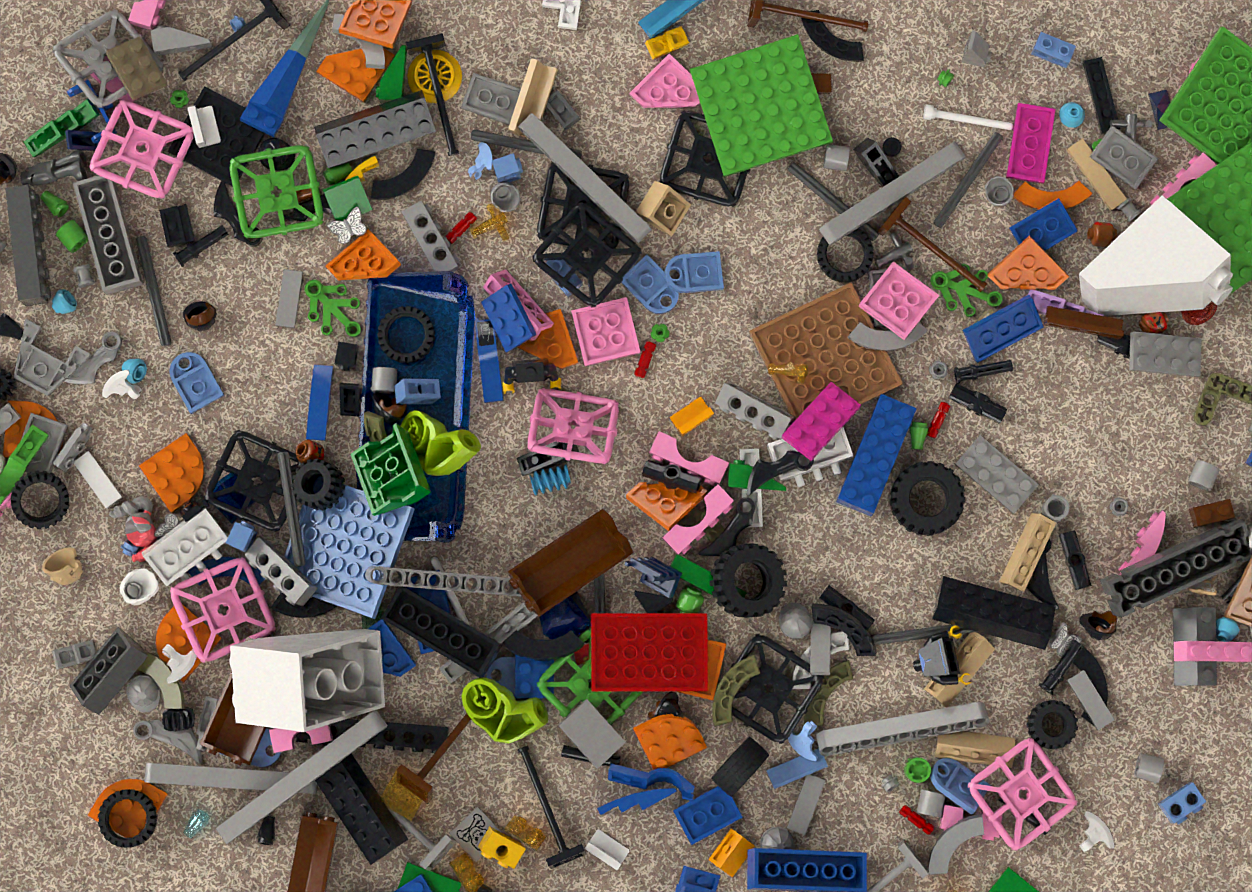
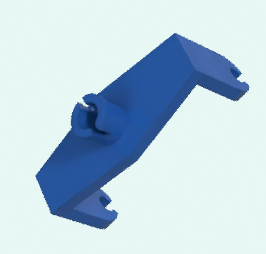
[67,79,117,144]

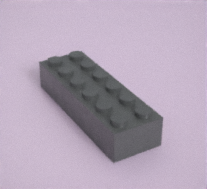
[5,185,51,306]

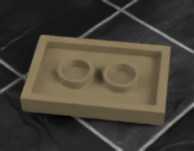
[106,36,167,100]

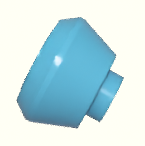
[1059,102,1085,128]
[52,289,77,314]
[122,359,147,384]
[1216,617,1240,642]

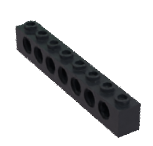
[295,719,450,753]

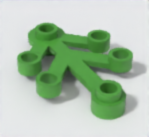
[930,264,1002,317]
[305,280,361,338]

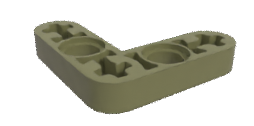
[1193,373,1252,426]

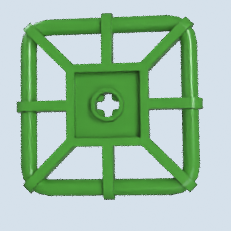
[230,145,324,238]
[537,628,643,725]

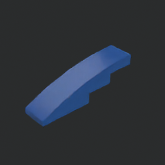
[306,365,333,441]
[597,788,677,815]

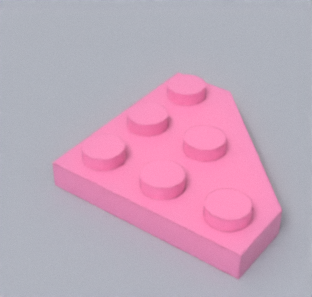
[629,54,700,108]

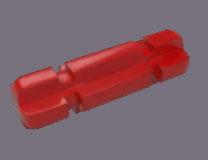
[446,212,477,244]
[634,341,656,378]
[927,402,950,439]
[899,805,934,835]

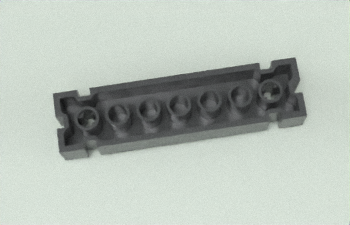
[1099,519,1252,618]

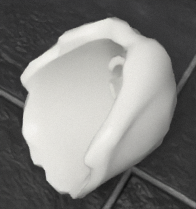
[120,568,159,606]

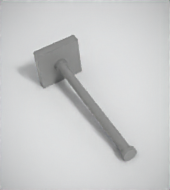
[378,793,457,871]
[867,839,929,892]

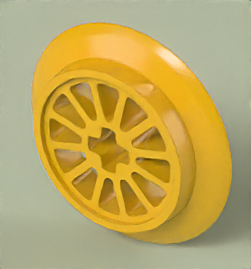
[407,50,462,103]

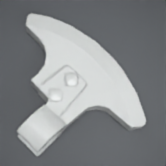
[102,370,142,399]
[162,644,197,684]
[1079,811,1114,852]

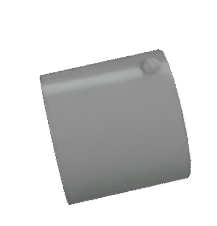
[823,144,850,171]
[370,367,397,394]
[1188,460,1220,491]
[1041,494,1069,522]
[1134,753,1164,784]
[917,789,945,817]

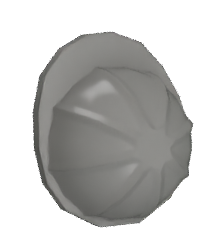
[779,603,813,640]
[126,675,160,712]
[760,827,795,850]

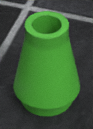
[323,162,352,185]
[40,191,69,217]
[910,422,929,450]

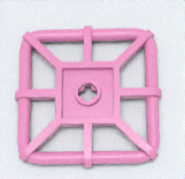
[89,100,194,199]
[528,388,619,464]
[170,557,276,663]
[968,738,1077,851]

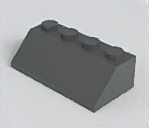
[1173,607,1217,686]
[70,627,148,715]

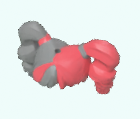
[109,496,161,562]

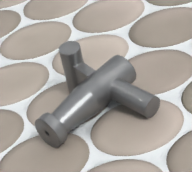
[1110,114,1153,141]
[874,232,914,270]

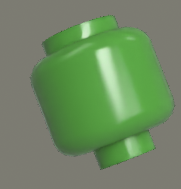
[676,587,704,613]

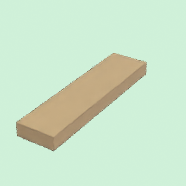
[1067,138,1127,211]

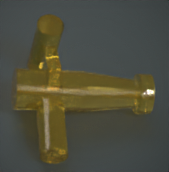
[469,204,510,242]
[768,362,808,384]

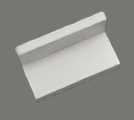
[188,106,221,148]
[585,829,629,870]

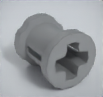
[1117,197,1142,222]
[73,264,95,288]

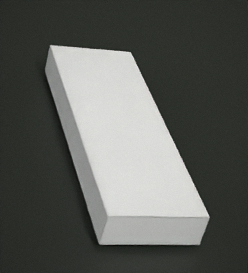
[74,451,123,509]

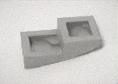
[52,640,96,670]

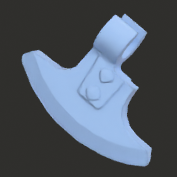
[468,142,493,180]
[788,721,818,761]

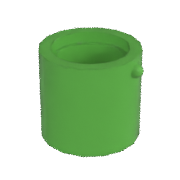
[55,220,88,253]
[904,758,931,783]

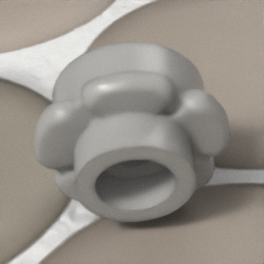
[929,361,948,379]
[1110,497,1129,516]
[881,775,899,792]

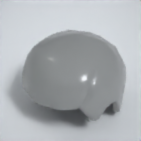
[985,176,1014,207]
[490,181,520,212]

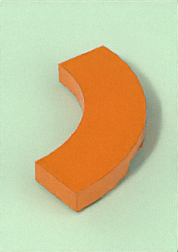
[1013,181,1093,210]

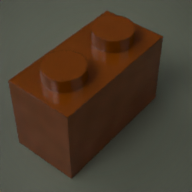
[1189,499,1235,528]

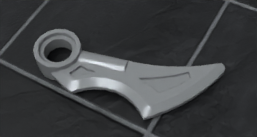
[64,331,122,384]
[133,720,202,764]

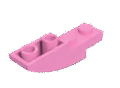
[1118,511,1166,575]

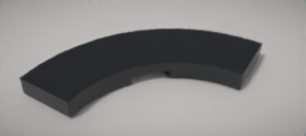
[801,10,864,62]
[371,149,436,200]
[270,593,337,618]
[811,603,877,656]
[502,630,584,661]
[1072,648,1108,727]

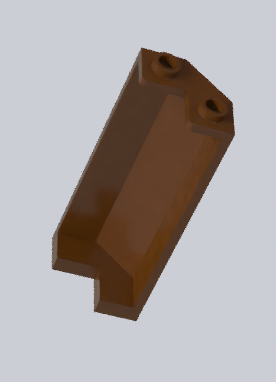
[508,509,634,616]
[200,637,266,766]
[287,812,339,892]

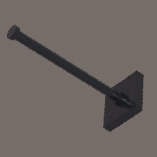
[178,0,290,81]
[406,33,459,156]
[517,746,587,869]

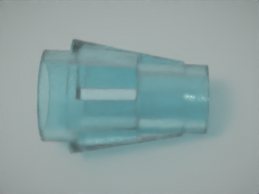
[183,809,210,839]

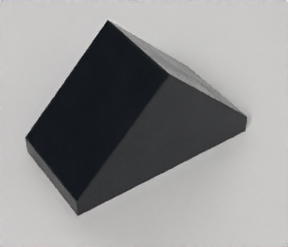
[339,383,361,417]
[634,590,673,613]

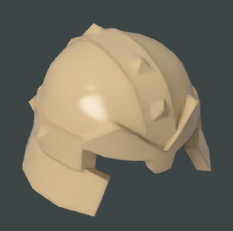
[42,547,83,585]

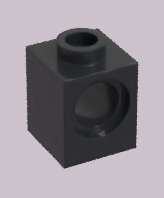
[334,341,359,372]

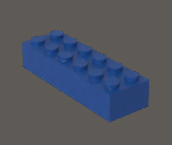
[836,394,917,517]
[747,848,867,892]

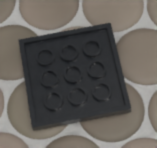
[167,86,265,187]

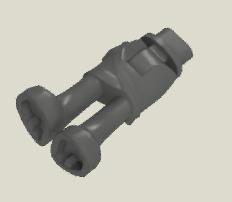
[20,150,87,186]

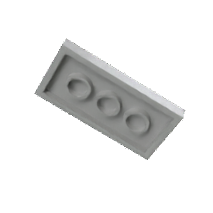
[1129,331,1201,377]
[955,435,1039,514]

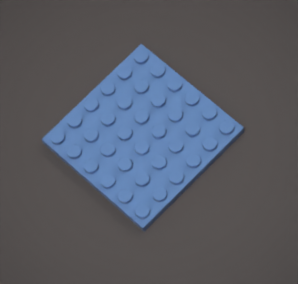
[278,476,415,619]

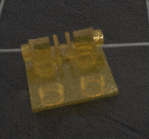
[381,768,423,821]
[504,815,546,852]
[449,853,484,892]

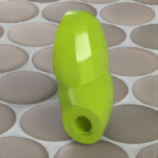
[401,411,481,476]
[461,677,549,744]

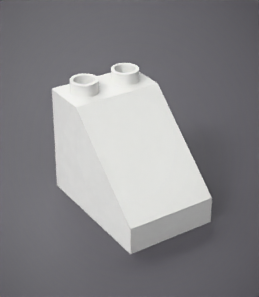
[1079,195,1233,316]
[230,629,385,732]

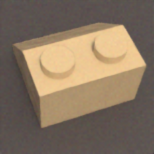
[635,181,691,237]

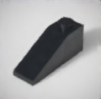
[853,138,899,187]
[517,441,579,476]

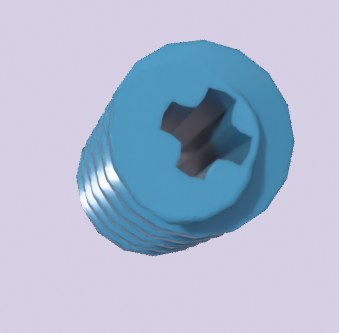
[529,464,571,496]

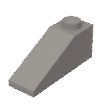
[151,25,212,56]
[962,30,992,67]

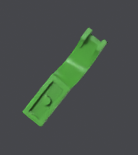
[0,425,49,505]

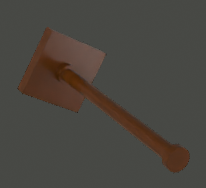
[747,0,868,32]
[878,197,987,293]
[397,713,471,804]

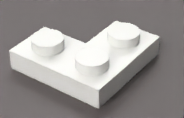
[542,0,581,30]

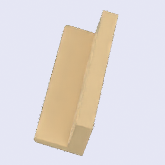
[508,59,558,138]
[999,513,1056,592]
[924,632,995,708]
[935,731,1015,768]

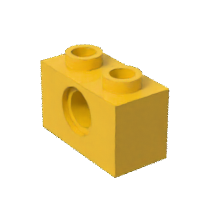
[478,826,526,869]

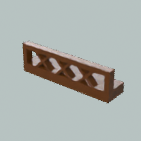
[1043,306,1124,339]

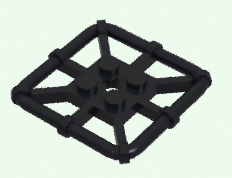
[659,110,751,207]
[537,162,630,249]
[532,203,642,308]
[204,430,302,532]
[731,633,825,744]

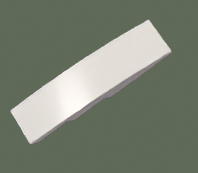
[740,448,763,527]

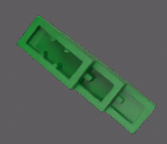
[23,99,100,158]
[670,554,747,599]

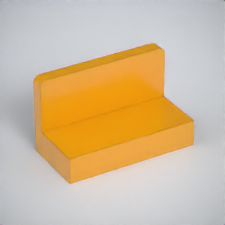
[670,397,714,436]
[708,828,755,877]

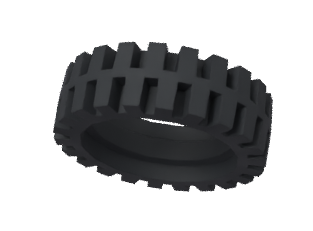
[817,229,874,283]
[378,306,435,364]
[11,470,69,529]
[98,789,158,848]

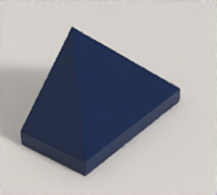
[1148,90,1170,130]
[65,130,99,151]

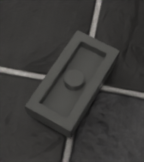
[546,90,581,131]

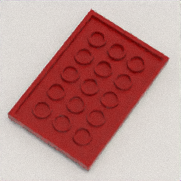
[591,613,708,692]

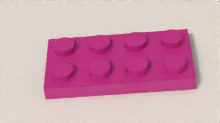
[1006,103,1056,184]
[781,382,861,461]

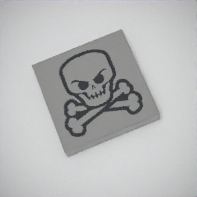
[450,806,504,862]

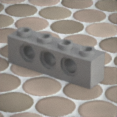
[401,201,460,280]
[715,382,796,440]
[244,537,318,606]

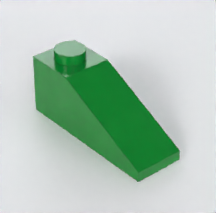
[376,45,407,103]
[728,459,786,491]

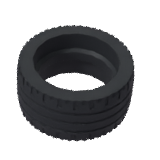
[711,736,769,797]

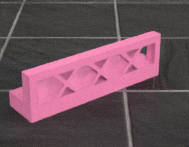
[483,269,554,341]

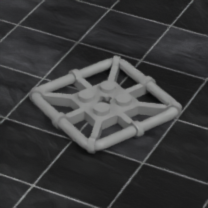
[52,9,163,108]

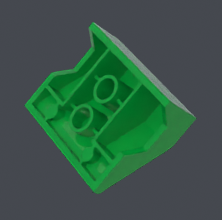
[350,424,431,516]

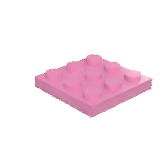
[859,262,939,340]
[571,297,640,367]

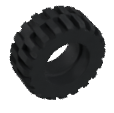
[890,461,965,536]
[710,543,787,618]

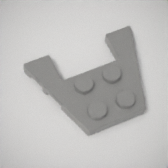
[14,319,92,396]

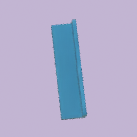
[638,0,705,39]

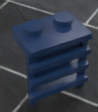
[624,557,682,598]

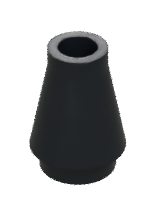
[256,816,276,845]

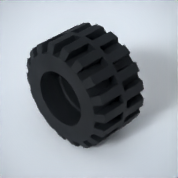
[291,459,345,510]
[1026,700,1078,749]

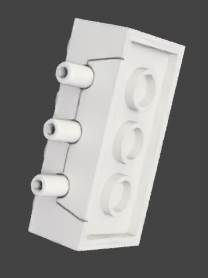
[767,427,853,487]
[141,506,228,586]

